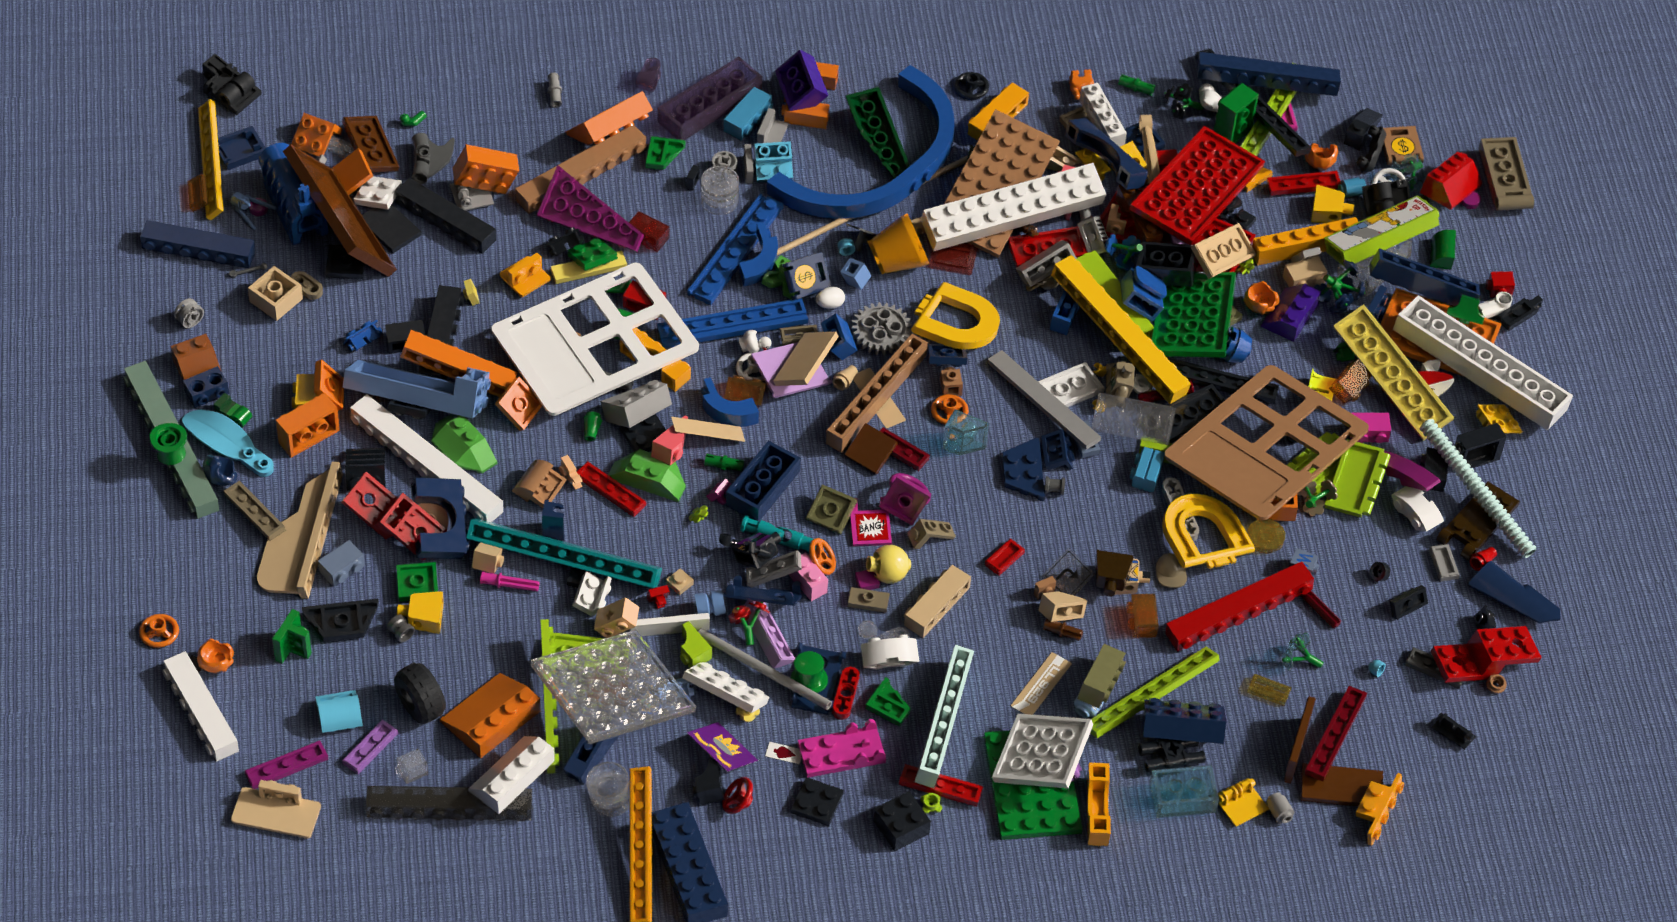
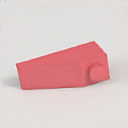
[651,416,688,465]

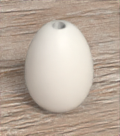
[816,287,845,309]

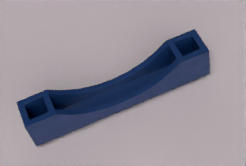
[1065,118,1148,190]

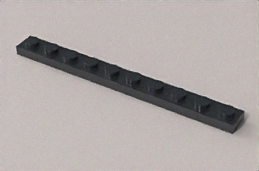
[1195,48,1311,157]

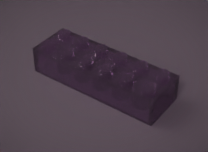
[658,56,762,140]

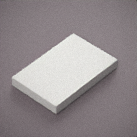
[1038,362,1105,407]

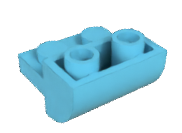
[754,141,793,183]
[315,690,363,733]

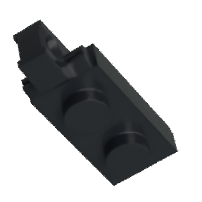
[1496,295,1543,331]

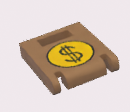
[1382,126,1424,165]

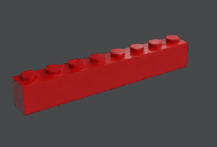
[1165,561,1314,651]

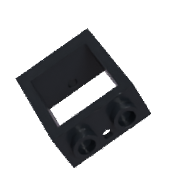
[1454,423,1507,468]

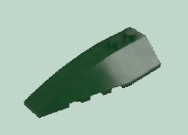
[845,87,910,179]

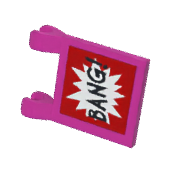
[850,497,892,546]

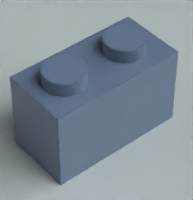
[318,540,365,587]

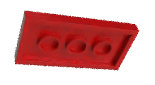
[1008,227,1088,268]

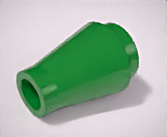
[583,412,602,441]

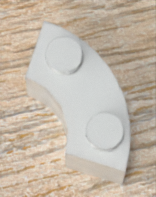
[1392,486,1444,532]
[861,635,919,670]

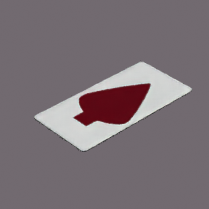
[765,742,801,764]

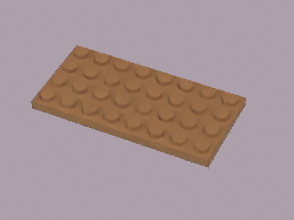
[944,109,1060,258]

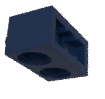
[183,366,229,408]

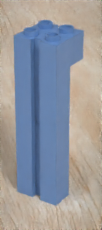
[343,360,491,418]

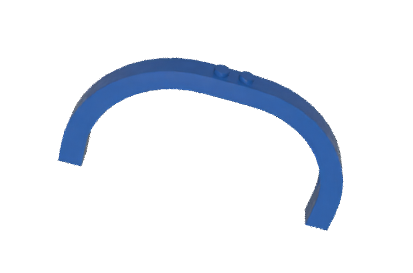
[767,65,954,219]

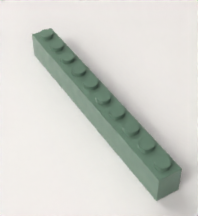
[123,361,219,519]

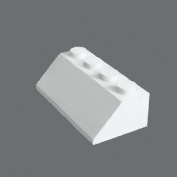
[468,736,555,814]

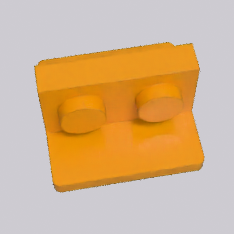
[500,253,550,297]

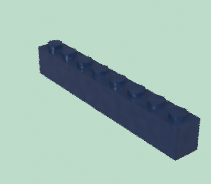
[1197,52,1341,96]

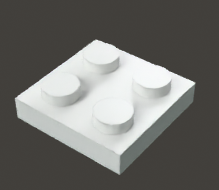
[354,176,402,210]

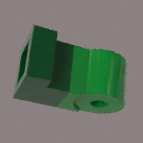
[214,393,252,428]

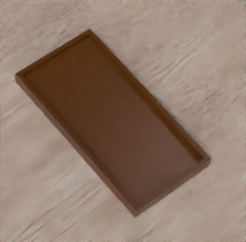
[282,144,397,277]

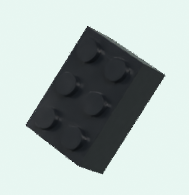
[1136,241,1199,287]

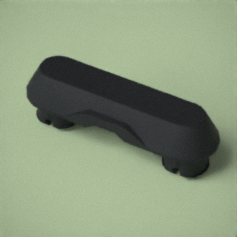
[1356,125,1387,172]

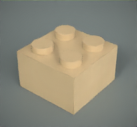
[248,266,303,321]

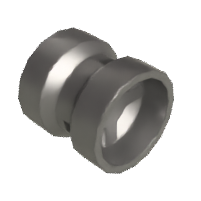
[387,615,415,643]

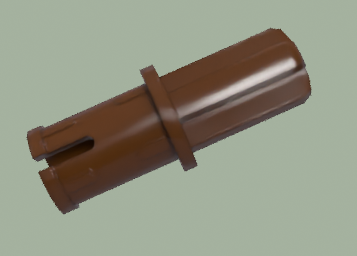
[1043,619,1083,641]

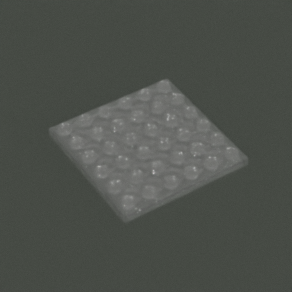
[531,630,696,744]

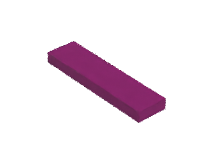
[244,740,329,789]

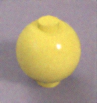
[866,545,911,584]

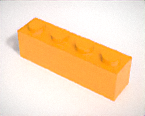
[967,82,1029,141]

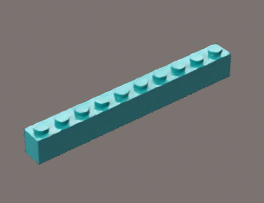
[467,519,662,588]

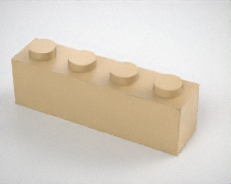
[904,565,971,638]

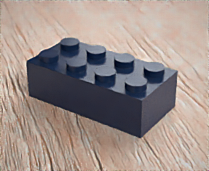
[726,440,801,521]
[1142,698,1226,744]

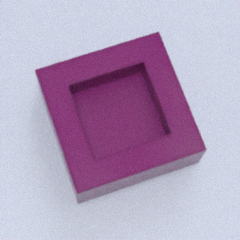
[855,570,880,590]

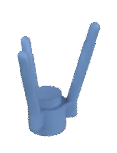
[231,192,277,230]

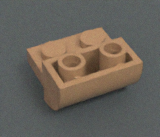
[512,460,567,508]

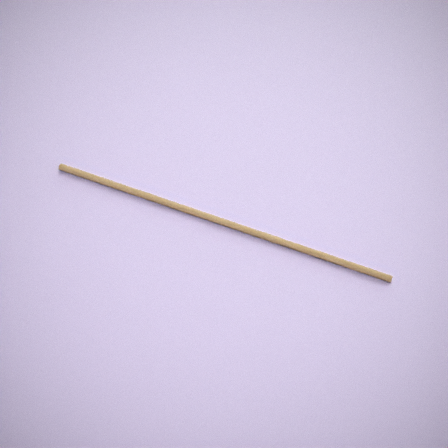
[777,154,971,256]

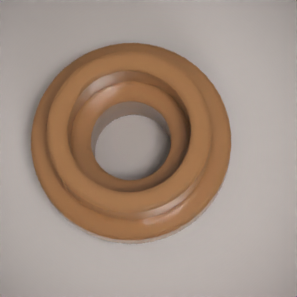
[1486,674,1507,694]

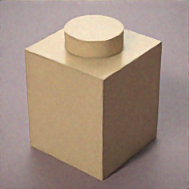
[472,542,504,574]

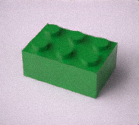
[1213,83,1259,144]

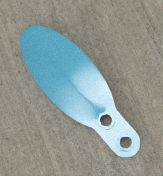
[182,410,274,477]

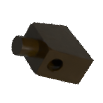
[1095,550,1134,597]

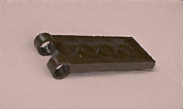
[1436,481,1520,561]

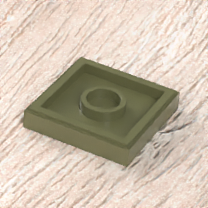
[806,484,857,535]

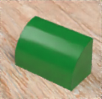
[1430,230,1456,270]

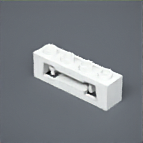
[1080,83,1127,147]

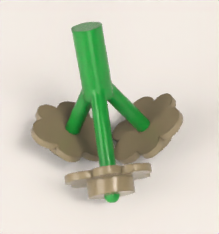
[1297,480,1338,517]

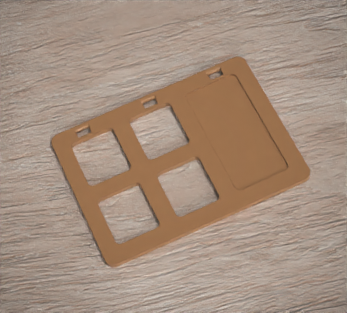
[1164,365,1369,521]

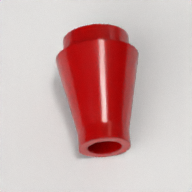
[1470,547,1497,571]

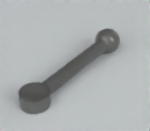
[229,263,268,278]

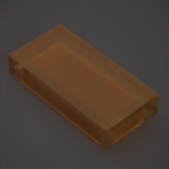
[187,174,208,212]

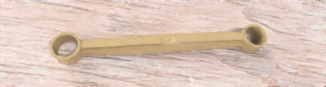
[1139,115,1160,184]

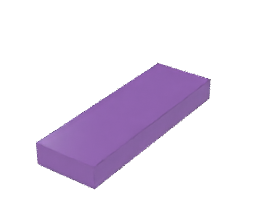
[342,720,398,774]

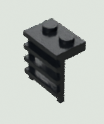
[345,448,386,491]

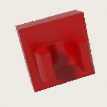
[647,585,670,609]

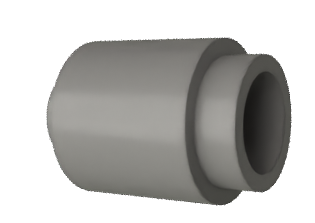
[1267,792,1295,823]

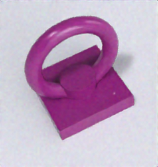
[879,473,932,526]

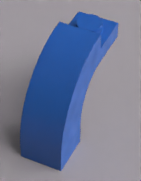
[739,222,778,287]
[701,377,759,427]

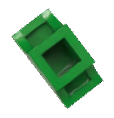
[1447,294,1485,325]

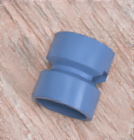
[694,589,726,616]

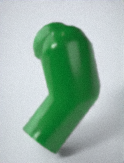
[399,111,427,126]
[606,277,631,293]

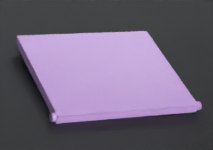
[751,342,832,398]

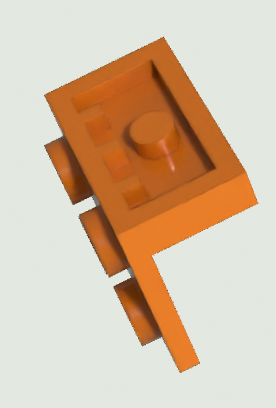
[291,113,343,157]

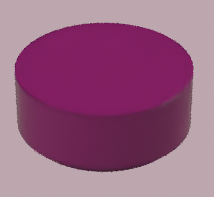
[1461,192,1480,209]
[249,198,268,216]

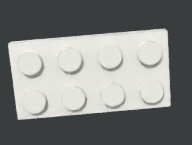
[682,662,769,713]

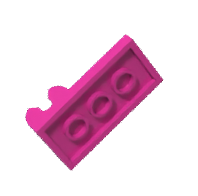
[798,719,886,778]

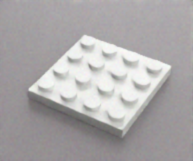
[992,714,1093,788]

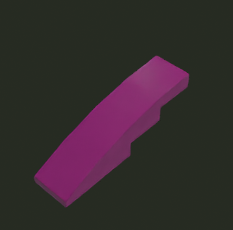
[1380,451,1441,491]

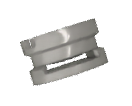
[712,151,737,179]
[174,298,204,328]

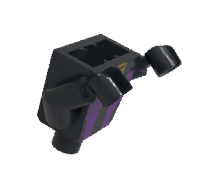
[719,532,781,569]

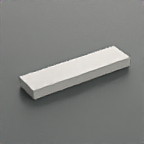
[630,613,710,637]

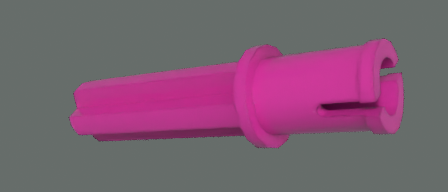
[480,571,540,591]

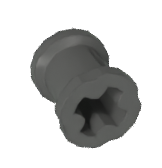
[1044,476,1065,495]

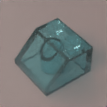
[943,409,989,455]

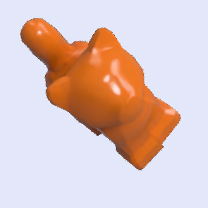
[1069,69,1094,100]

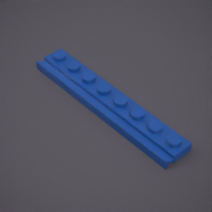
[688,193,783,305]
[657,298,809,348]

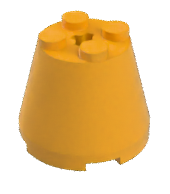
[867,213,930,274]

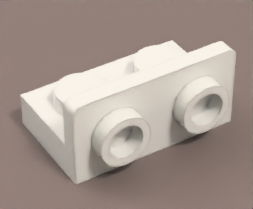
[572,571,612,617]

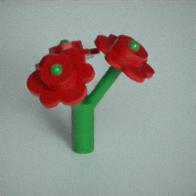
[728,601,770,646]

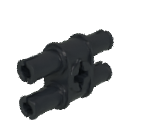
[1138,738,1206,773]

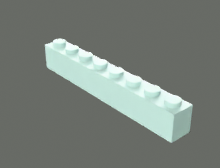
[915,645,974,788]

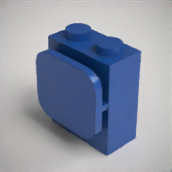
[1120,266,1167,321]

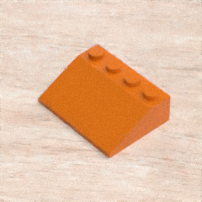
[566,91,653,145]
[440,673,541,758]

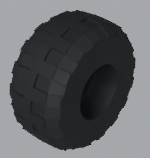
[394,663,446,724]

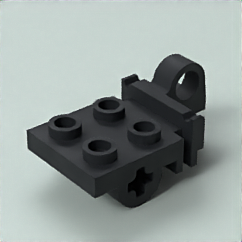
[202,54,262,115]
[1362,179,1430,218]

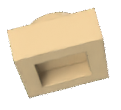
[666,568,694,595]

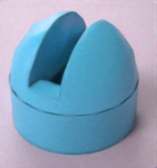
[1368,660,1386,677]

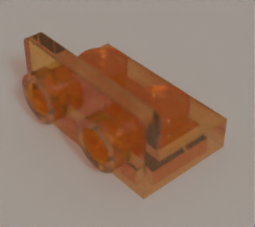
[724,375,767,407]

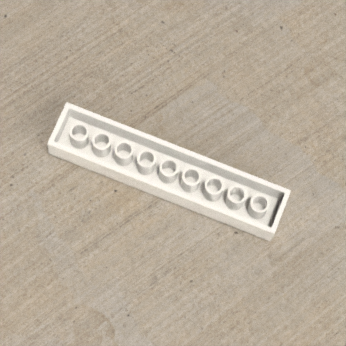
[921,163,1106,251]
[1393,295,1573,430]

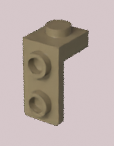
[907,519,956,549]

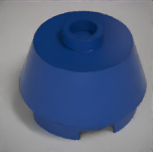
[1219,327,1252,363]

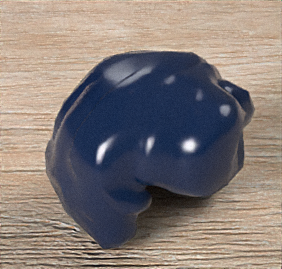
[203,455,237,486]

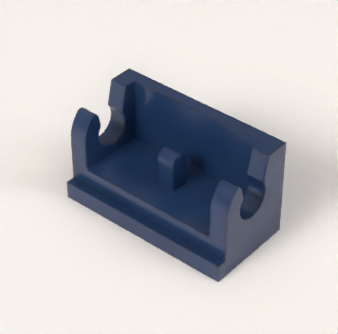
[542,500,565,541]

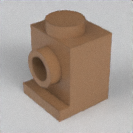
[940,367,963,396]

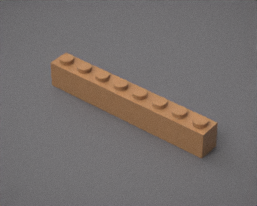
[515,125,646,214]
[826,334,928,453]

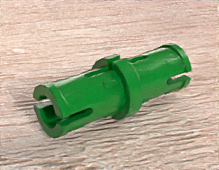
[1118,74,1155,96]
[704,454,744,472]

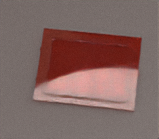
[928,242,978,276]

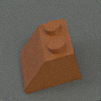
[170,334,222,380]

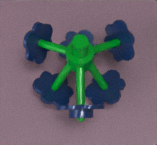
[1314,260,1365,314]

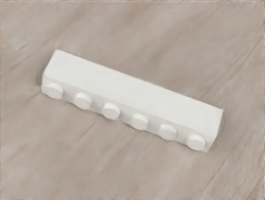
[162,651,239,761]

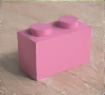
[789,552,828,601]

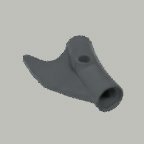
[411,133,455,184]

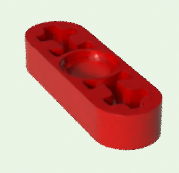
[833,667,860,720]

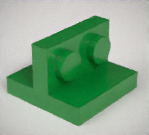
[272,609,312,664]

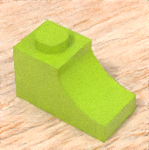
[680,621,712,668]

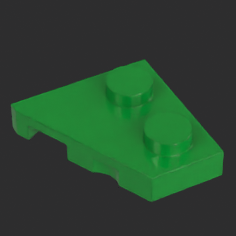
[646,136,686,170]
[865,677,910,727]

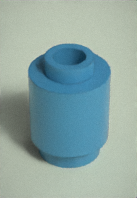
[1338,177,1366,198]

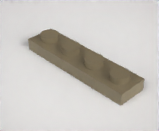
[224,480,286,541]

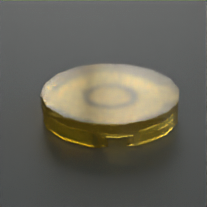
[1247,519,1286,554]

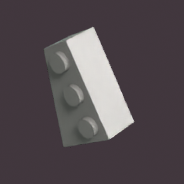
[600,380,672,428]

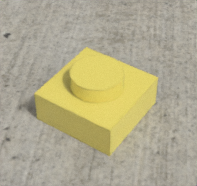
[463,279,480,306]

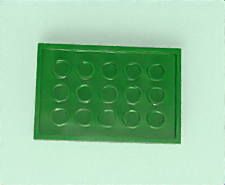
[1152,272,1236,358]
[984,730,1082,840]

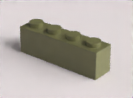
[1077,644,1126,708]

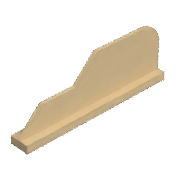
[257,462,343,599]

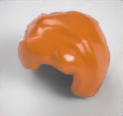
[1305,143,1338,171]
[1243,281,1280,315]
[197,638,234,674]

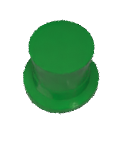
[150,423,187,465]
[790,651,828,693]

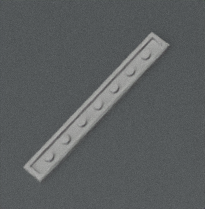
[988,350,1101,450]

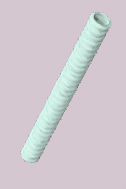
[1420,419,1536,558]

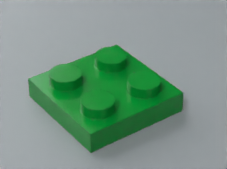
[567,239,618,271]
[396,562,438,602]

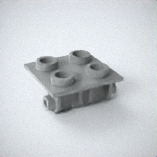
[449,183,494,211]

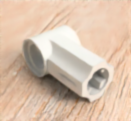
[1478,292,1512,319]

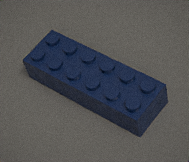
[652,802,728,922]

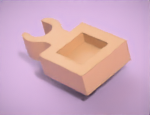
[559,455,582,490]

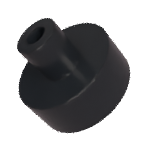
[1370,562,1390,582]

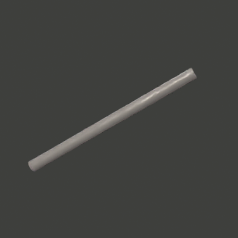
[698,628,832,710]

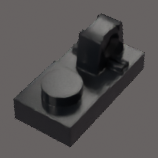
[1390,585,1428,620]

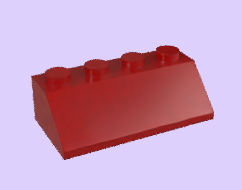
[1420,152,1482,210]

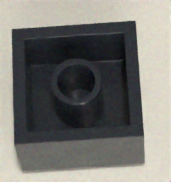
[873,791,931,851]

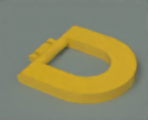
[911,282,1000,349]
[1162,494,1255,569]

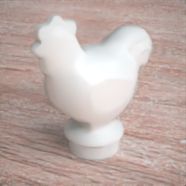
[1199,84,1222,112]

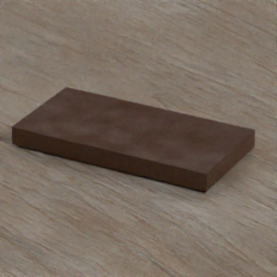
[342,116,400,172]
[1284,696,1316,784]
[1301,763,1383,807]

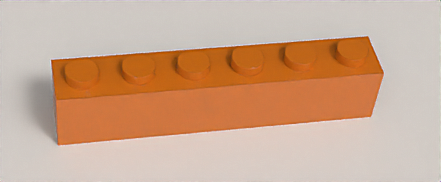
[400,330,517,397]

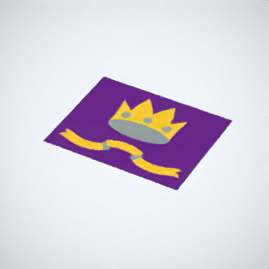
[687,722,759,772]

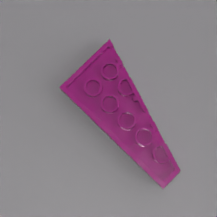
[537,165,644,252]

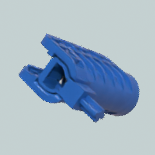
[258,143,328,245]

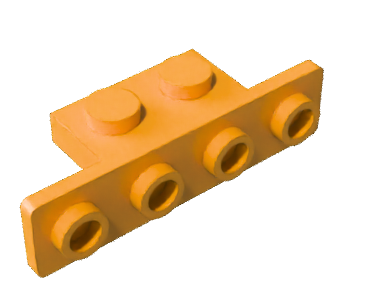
[1356,773,1404,846]

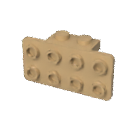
[231,780,321,839]

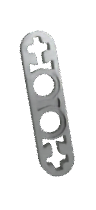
[1162,477,1199,542]

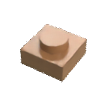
[1034,576,1056,600]

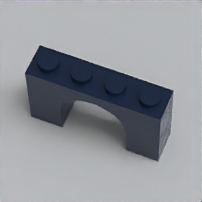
[411,478,469,559]

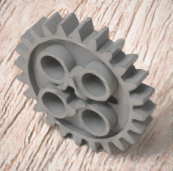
[851,302,912,355]

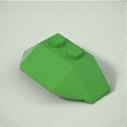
[431,414,497,473]
[608,449,686,502]

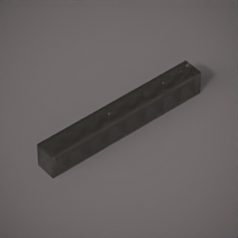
[366,786,533,822]

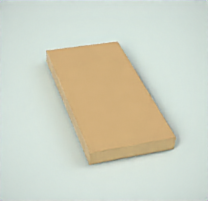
[1191,223,1257,279]
[773,332,838,386]

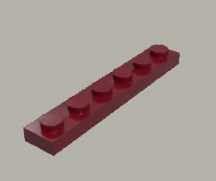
[1305,686,1367,782]

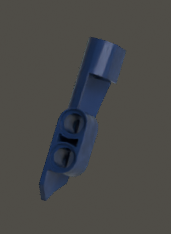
[1468,561,1560,624]

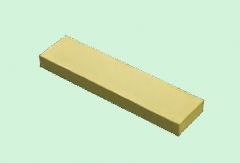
[551,250,627,284]

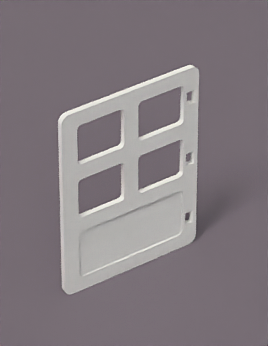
[492,263,699,416]

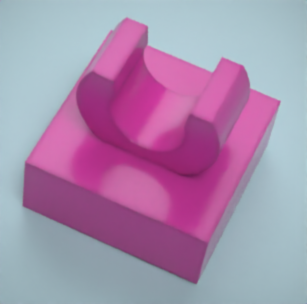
[706,478,731,505]

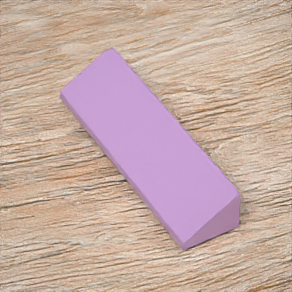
[744,600,795,668]

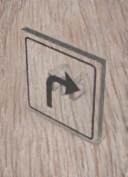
[1042,548,1095,596]

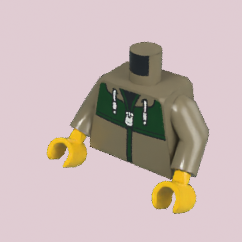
[1092,361,1135,414]

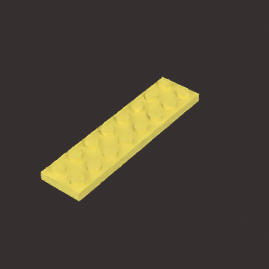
[1333,304,1454,441]

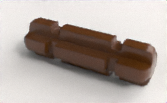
[1017,224,1039,237]

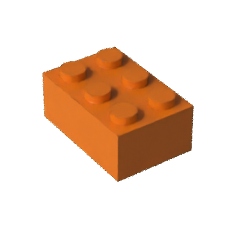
[453,144,519,194]
[276,393,340,458]

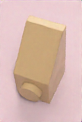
[1039,591,1087,622]

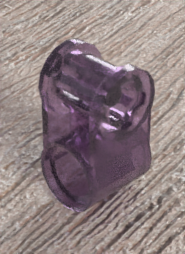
[635,57,661,92]

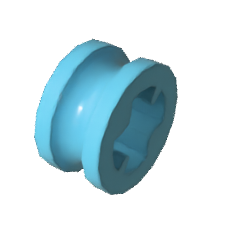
[837,238,855,256]

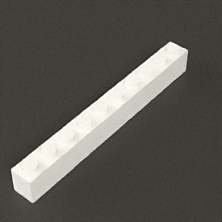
[350,394,503,522]

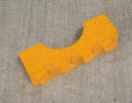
[620,328,691,392]
[1087,763,1111,846]

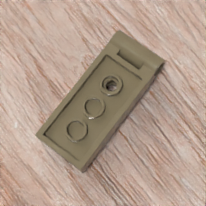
[1479,137,1534,211]

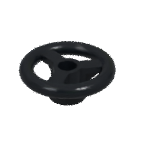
[954,72,989,100]

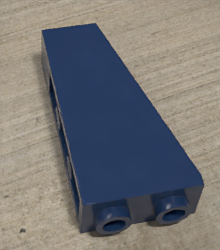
[563,707,623,784]

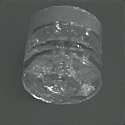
[701,166,739,215]
[586,762,630,817]

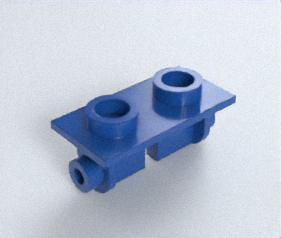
[343,320,383,352]

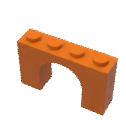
[781,62,839,129]

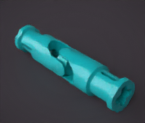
[740,515,816,551]

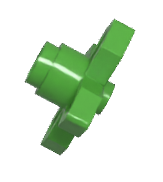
[762,256,798,300]

